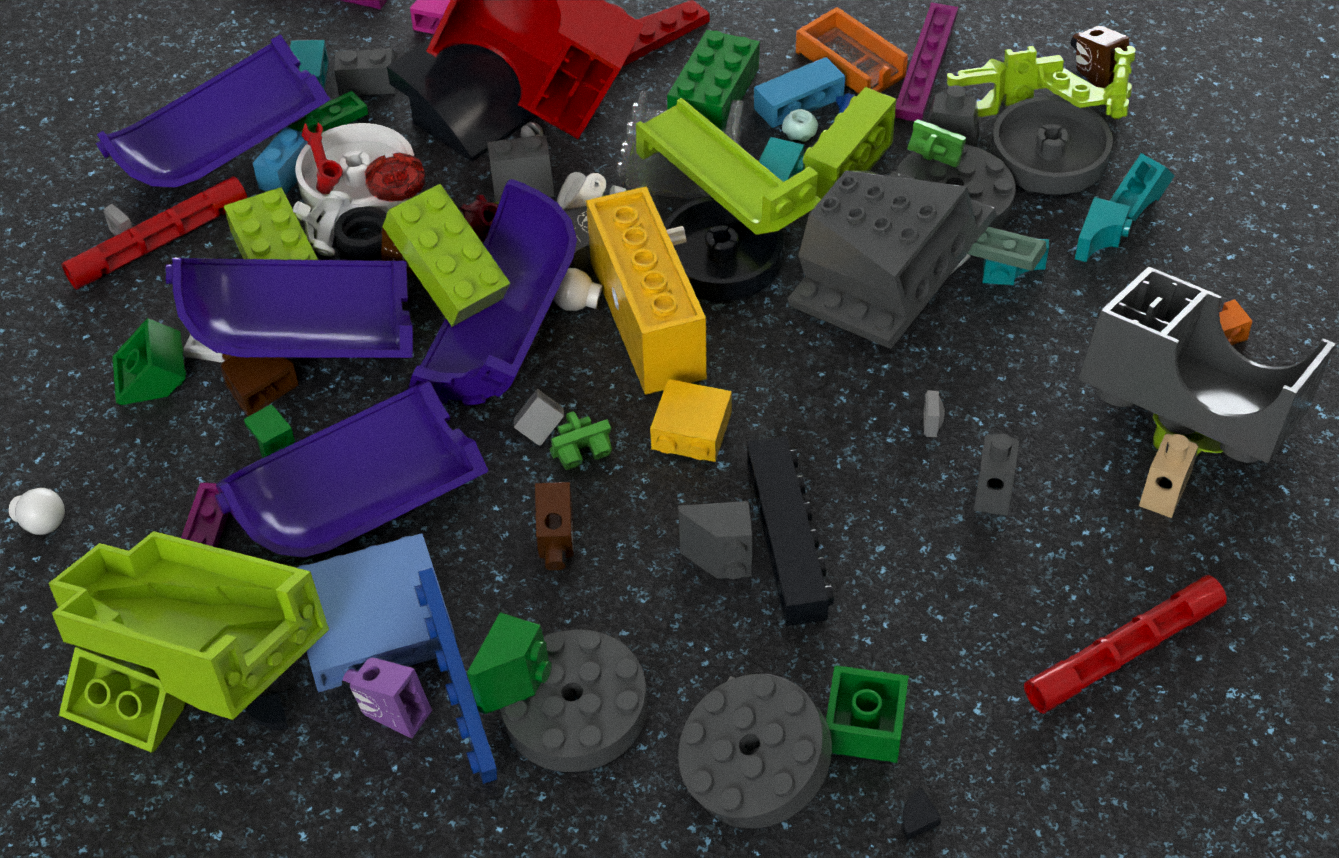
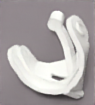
[557,172,626,211]
[293,191,352,257]

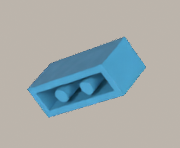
[754,57,845,128]

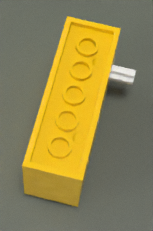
[586,186,707,395]

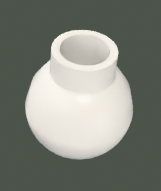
[553,268,603,311]
[9,488,65,535]

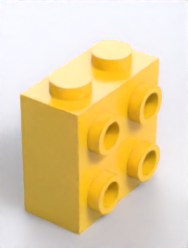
[650,379,732,462]

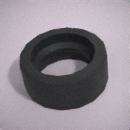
[334,206,387,261]

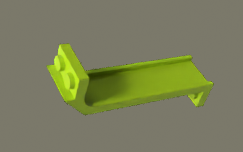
[636,98,821,235]

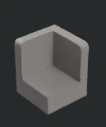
[514,389,564,445]

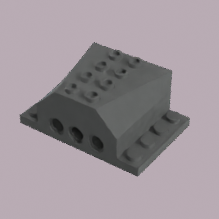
[787,171,997,349]

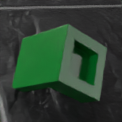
[244,404,295,458]

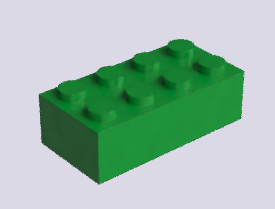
[667,30,760,132]

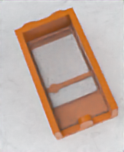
[796,7,908,93]

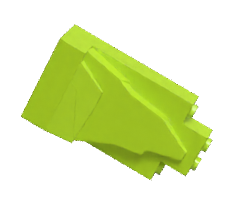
[48,531,329,720]

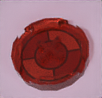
[365,153,425,202]

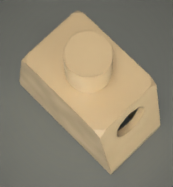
[1139,434,1198,518]

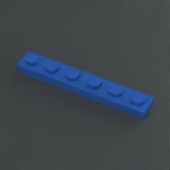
[414,568,497,784]

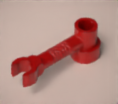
[302,122,343,194]

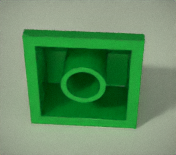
[112,318,186,405]
[467,612,552,714]

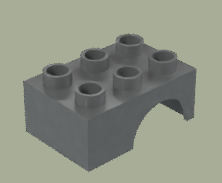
[1079,267,1336,463]

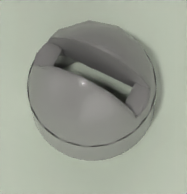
[520,122,543,138]

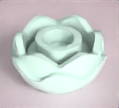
[782,109,818,142]

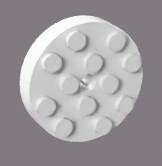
[295,123,416,216]

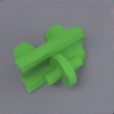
[907,119,966,168]
[550,411,612,470]

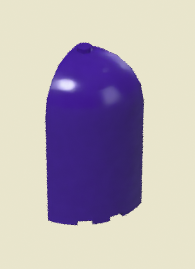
[95,34,330,188]
[408,179,577,405]
[166,258,413,358]
[215,381,489,557]

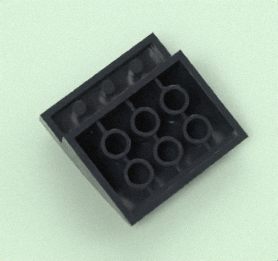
[387,36,537,162]

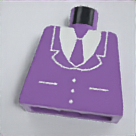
[342,657,432,738]

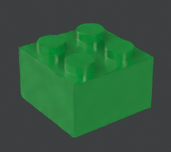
[826,665,909,763]

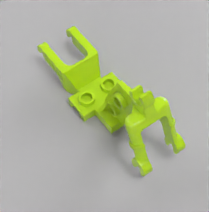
[947,46,1136,119]

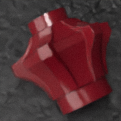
[460,195,498,242]

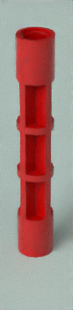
[61,176,248,290]
[1024,575,1227,714]

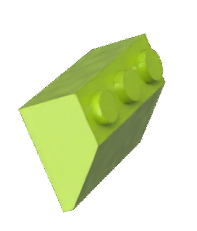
[59,646,185,752]

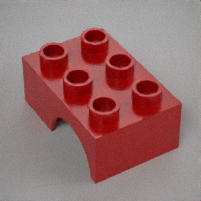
[426,0,644,139]

